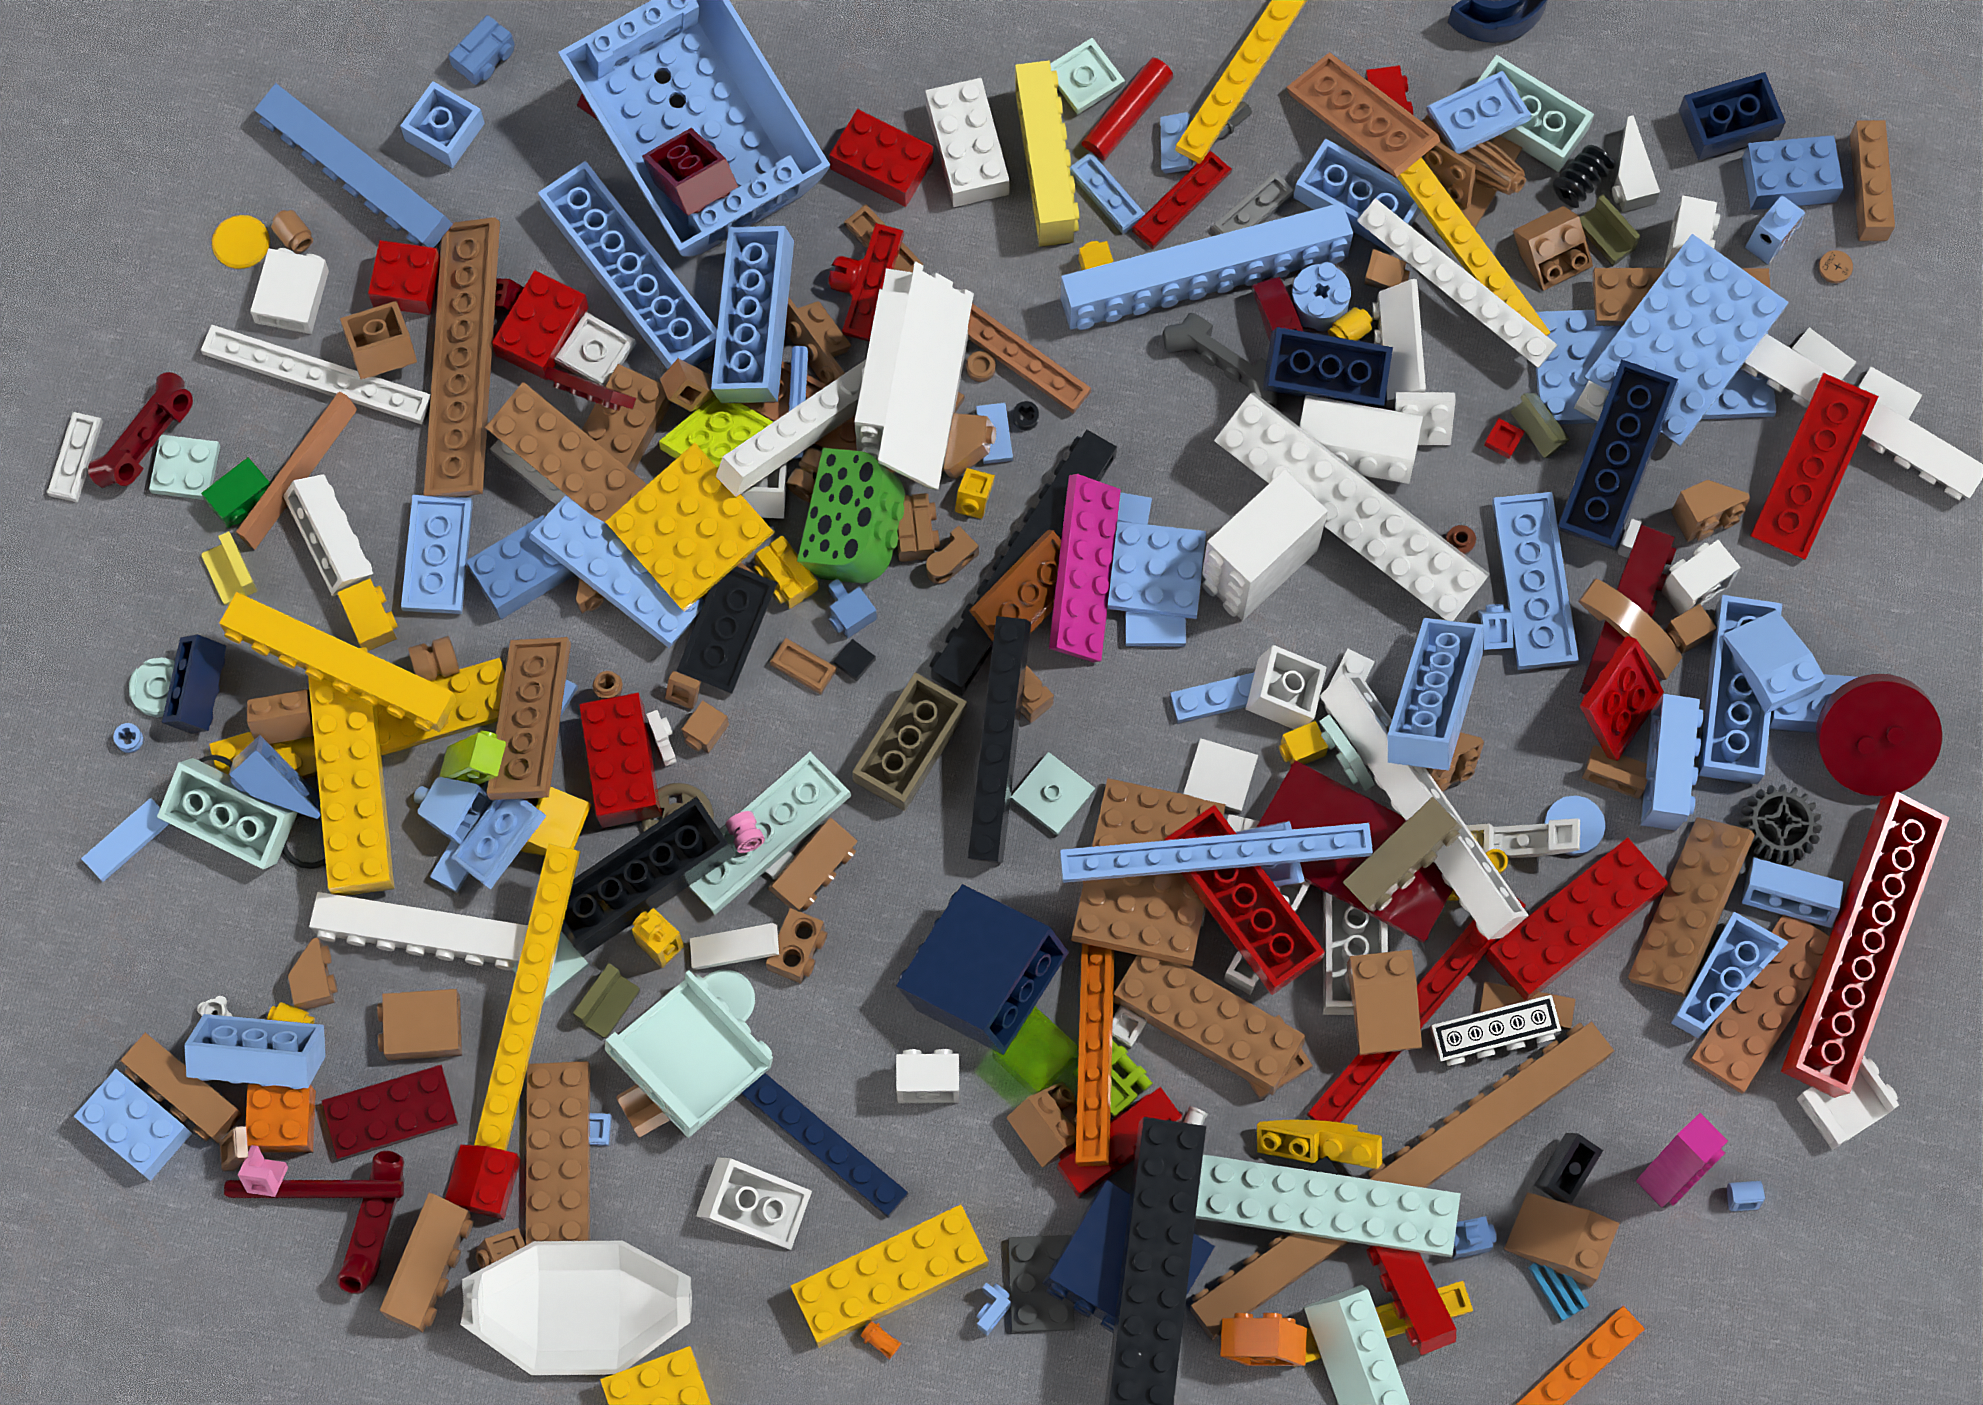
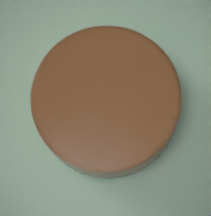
[966,351,996,382]

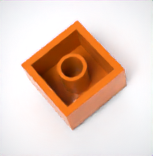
[246,1084,316,1153]
[1220,1313,1307,1366]

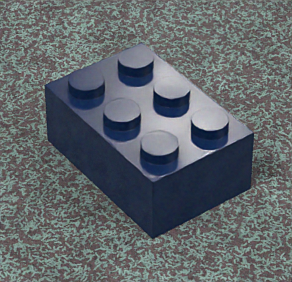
[1678,72,1786,160]

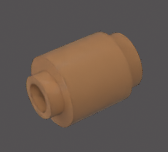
[271,210,313,254]

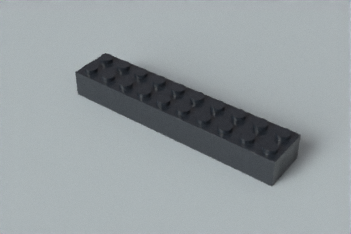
[1104,1117,1206,1405]

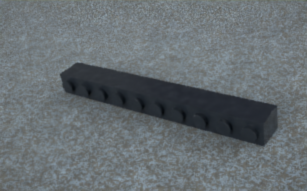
[929,429,1117,696]

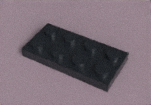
[676,566,778,694]

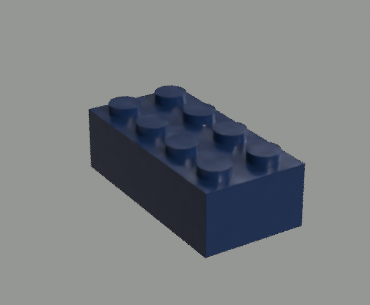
[1262,327,1393,408]

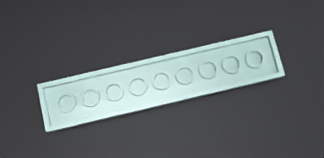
[1196,1155,1461,1257]

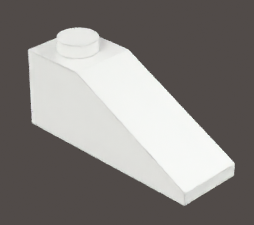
[1612,115,1660,212]

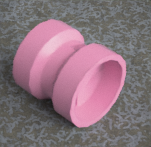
[725,811,765,853]

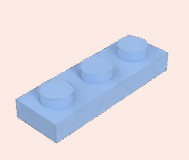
[1170,672,1255,724]

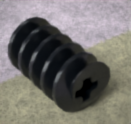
[1553,145,1616,208]

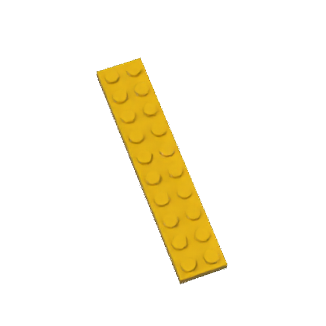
[209,657,505,779]

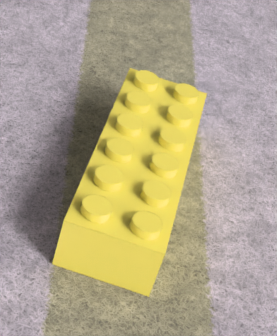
[1015,60,1079,247]

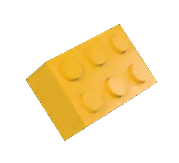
[600,1346,712,1405]

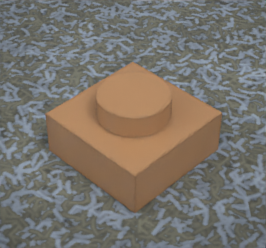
[665,671,701,709]

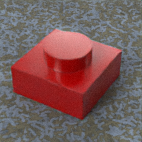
[1484,418,1525,459]

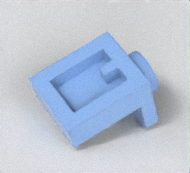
[1478,604,1514,650]
[977,1283,1011,1336]

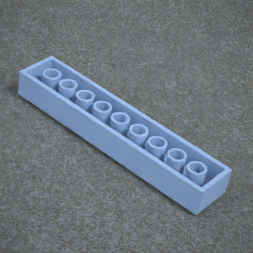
[1060,202,1353,330]

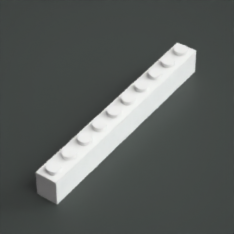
[1740,334,1983,501]
[1319,673,1529,940]

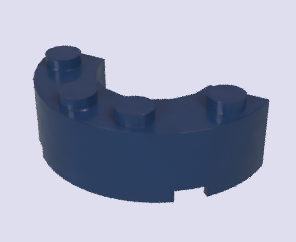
[1448,0,1548,43]

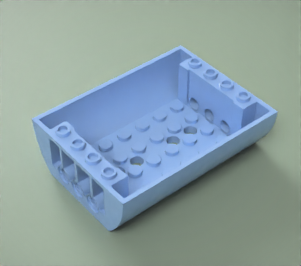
[558,0,830,256]

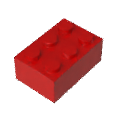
[829,109,934,207]
[492,270,589,380]

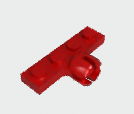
[828,223,905,342]

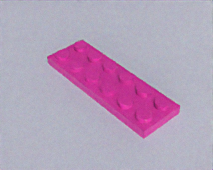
[1049,474,1121,663]

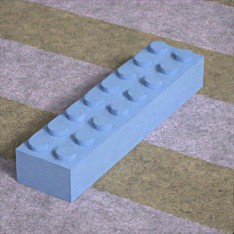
[538,161,717,370]

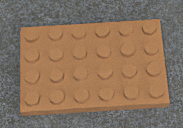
[1071,778,1226,966]

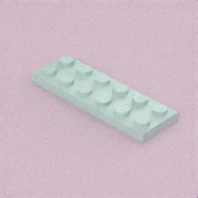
[688,752,851,915]

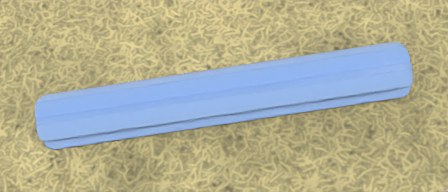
[789,346,808,458]

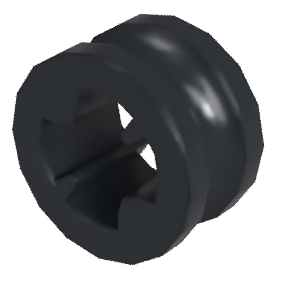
[1013,401,1039,431]

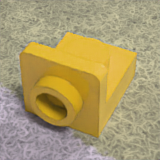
[955,468,995,519]

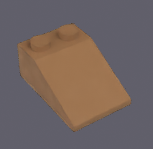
[1347,949,1422,1055]
[1504,1192,1620,1288]

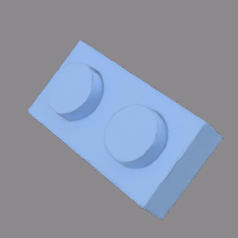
[1160,112,1192,174]

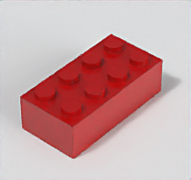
[579,693,662,828]

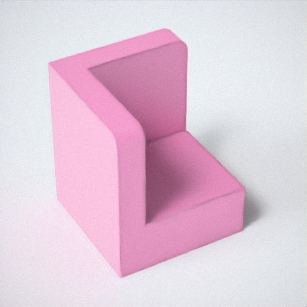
[238,1145,288,1197]

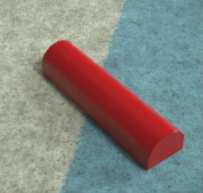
[1081,57,1173,161]

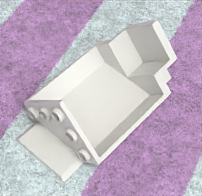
[855,261,974,490]

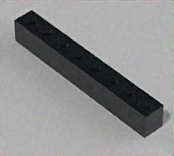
[968,616,1031,863]

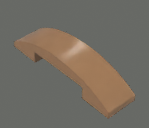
[1578,578,1682,680]

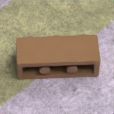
[767,817,858,911]

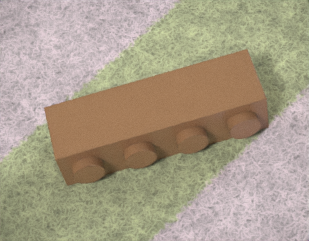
[1850,120,1895,241]
[120,1032,242,1143]

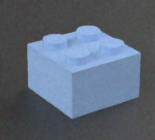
[400,81,485,168]

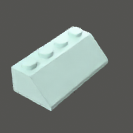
[1303,1285,1410,1405]

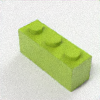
[439,731,506,785]

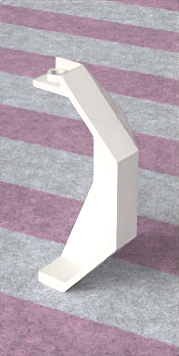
[460,1240,692,1375]

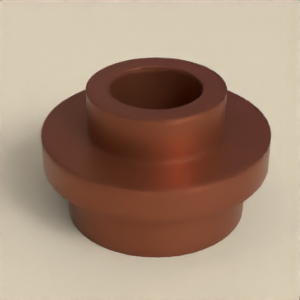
[1446,525,1476,554]

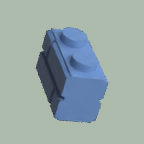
[448,15,515,85]

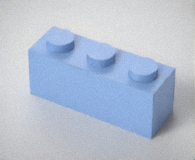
[1742,858,1843,928]

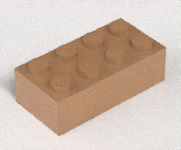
[582,364,672,473]

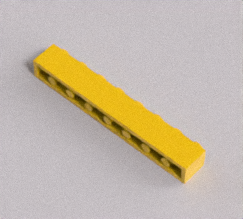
[219,592,457,732]

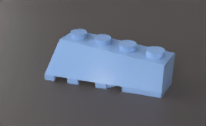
[1671,912,1789,1038]

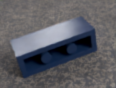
[162,634,227,734]

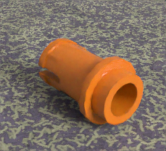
[860,1321,902,1360]

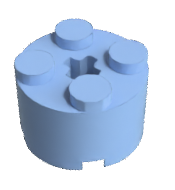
[1291,262,1351,331]

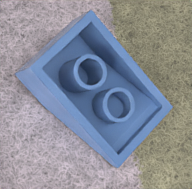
[229,735,321,819]

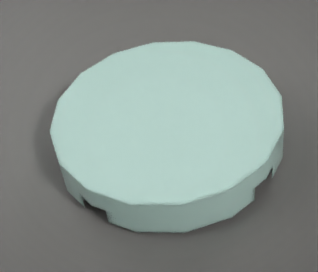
[129,657,175,718]

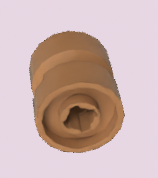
[786,449,822,503]
[408,636,460,681]

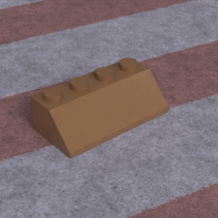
[379,1192,473,1333]

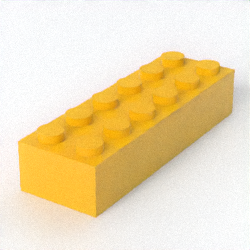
[791,1204,989,1348]

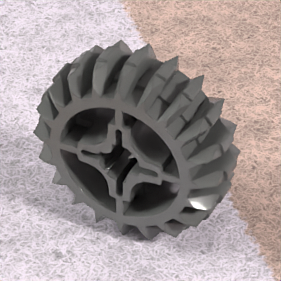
[1738,784,1822,865]

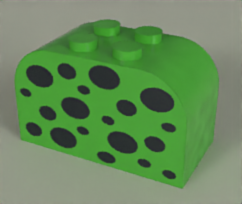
[797,448,905,583]

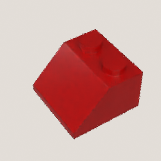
[445,1144,521,1220]

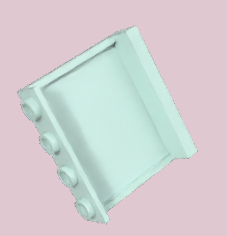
[605,970,773,1138]

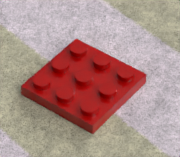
[1579,636,1664,761]

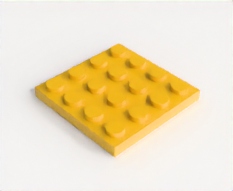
[605,443,774,612]

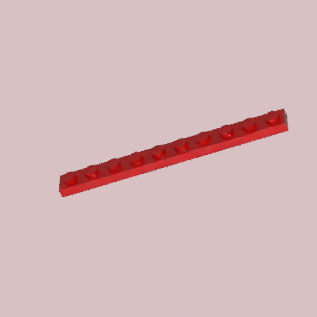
[1307,897,1526,1123]

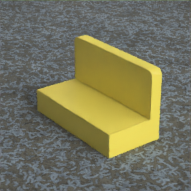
[202,531,258,605]

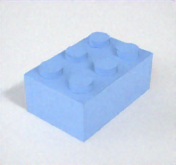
[74,1069,192,1181]

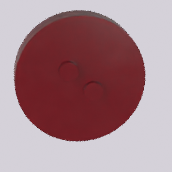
[1816,674,1942,796]

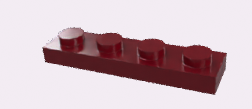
[544,366,636,411]

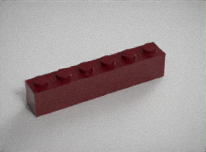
[1579,525,1677,694]

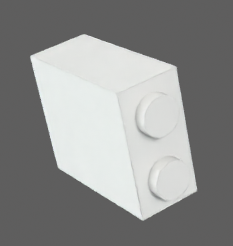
[250,248,329,334]

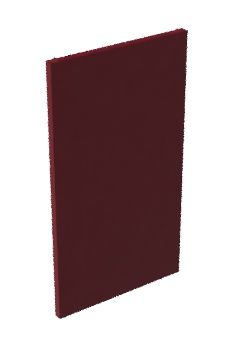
[1257,760,1453,943]

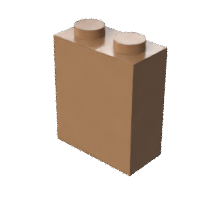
[377,989,462,1061]

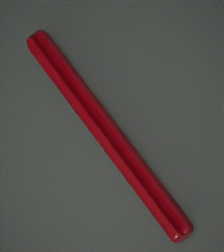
[224,1180,404,1198]

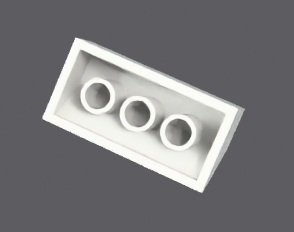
[1372,279,1426,411]
[1299,395,1423,484]

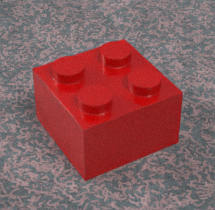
[368,240,440,315]

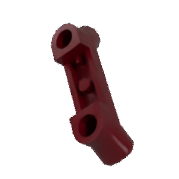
[88,372,193,488]
[336,1150,405,1295]

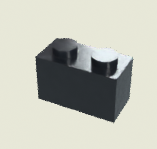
[1534,1133,1604,1204]

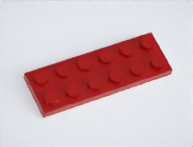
[1750,373,1879,560]

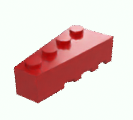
[1057,1086,1182,1199]

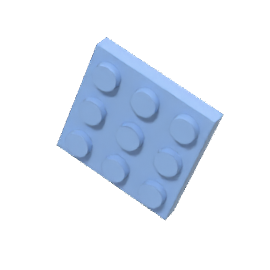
[1107,521,1206,619]

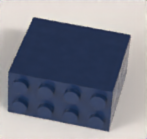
[896,884,1069,1055]
[1042,1180,1215,1333]

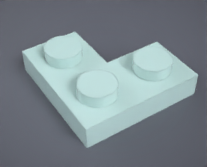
[1319,715,1375,791]

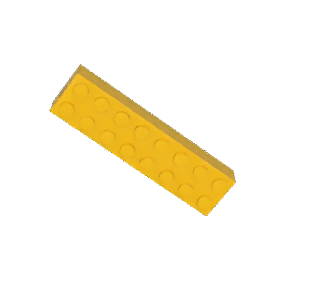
[308,647,395,896]

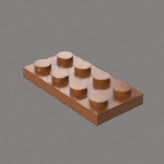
[969,530,1061,641]

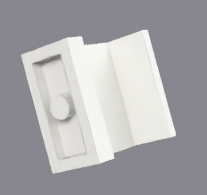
[1797,1056,1899,1150]

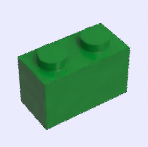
[201,457,271,528]

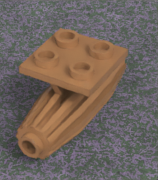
[1421,114,1526,208]

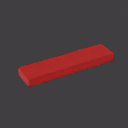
[1132,151,1232,249]

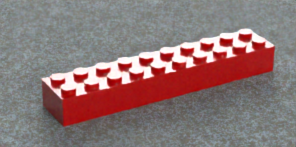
[1780,791,1949,1098]

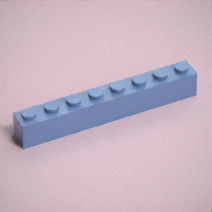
[254,83,453,248]

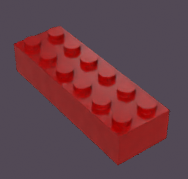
[1164,804,1325,995]
[1485,837,1668,1001]

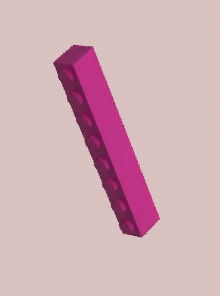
[1636,1113,1728,1208]

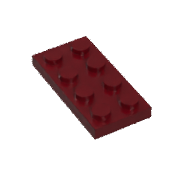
[321,1065,459,1161]

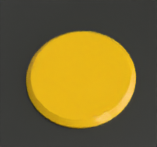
[212,215,270,269]

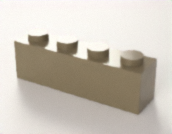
[1343,797,1462,912]

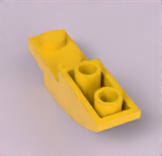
[1257,1120,1382,1169]

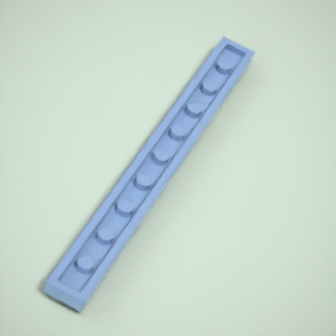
[1060,823,1373,883]

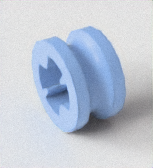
[113,723,143,753]

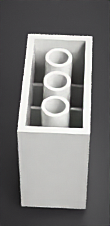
[1201,470,1328,621]

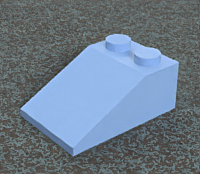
[1723,610,1826,714]

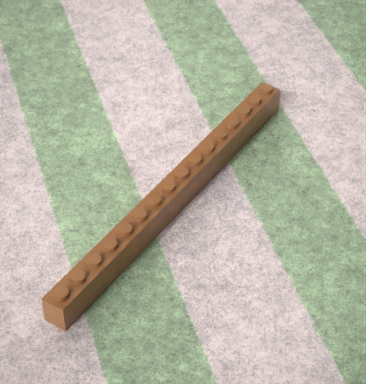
[1190,1021,1614,1341]

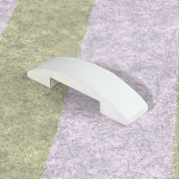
[1466,818,1580,858]

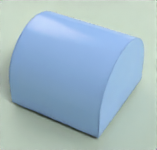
[1727,1181,1765,1211]

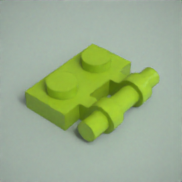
[1073,1039,1153,1117]

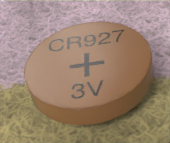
[1819,250,1853,283]

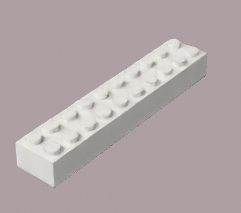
[1214,393,1490,621]

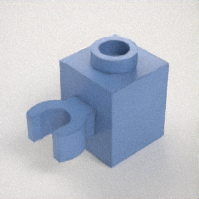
[828,579,877,639]
[1452,1216,1496,1259]

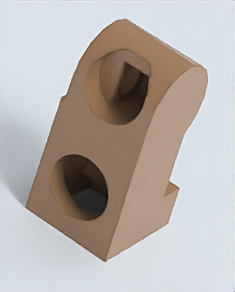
[926,525,979,584]

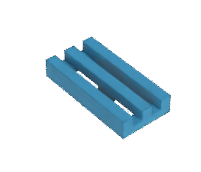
[1528,1263,1589,1322]

